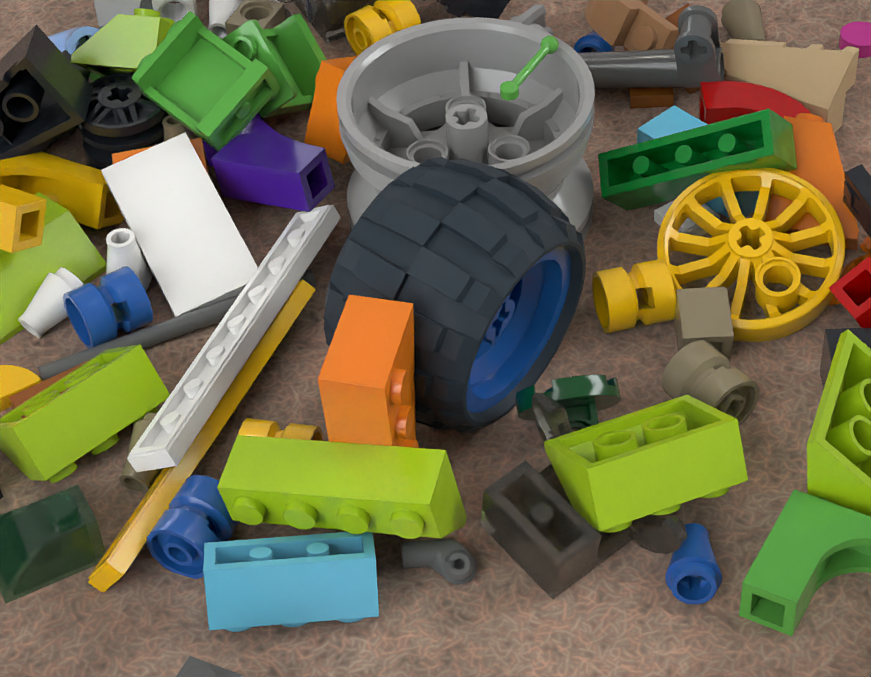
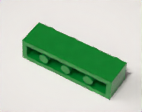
[598,109,797,210]

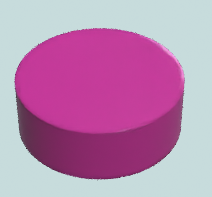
[839,21,871,58]

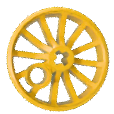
[657,168,845,342]

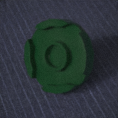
[515,374,621,440]

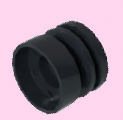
[78,72,169,170]

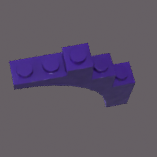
[196,112,335,212]

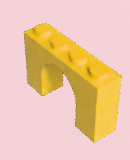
[0,151,124,253]

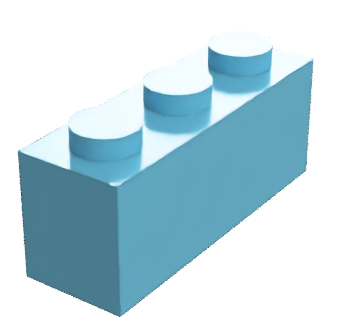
[203,532,379,632]

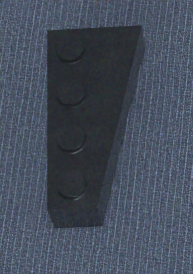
[0,24,94,160]

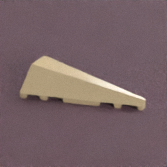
[720,39,859,133]

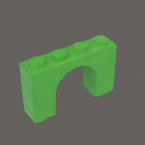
[739,489,871,636]

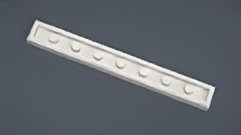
[127,205,341,472]

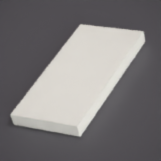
[101,133,258,317]

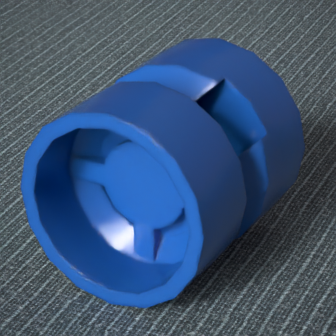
[63,266,154,349]
[146,475,240,579]

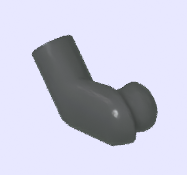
[401,538,477,584]

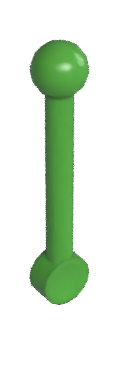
[500,35,559,101]

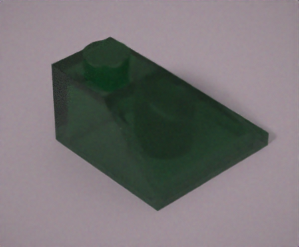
[0,484,106,604]

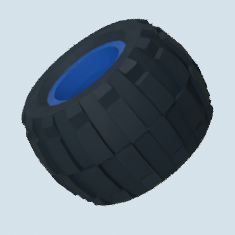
[324,157,586,433]

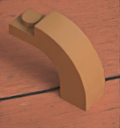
[584,0,679,51]

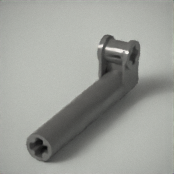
[578,5,725,89]

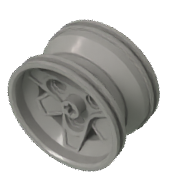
[336,17,595,241]

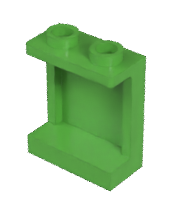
[132,11,280,152]
[222,14,327,118]

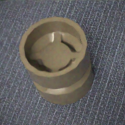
[661,340,760,425]

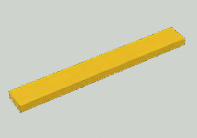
[88,279,316,592]

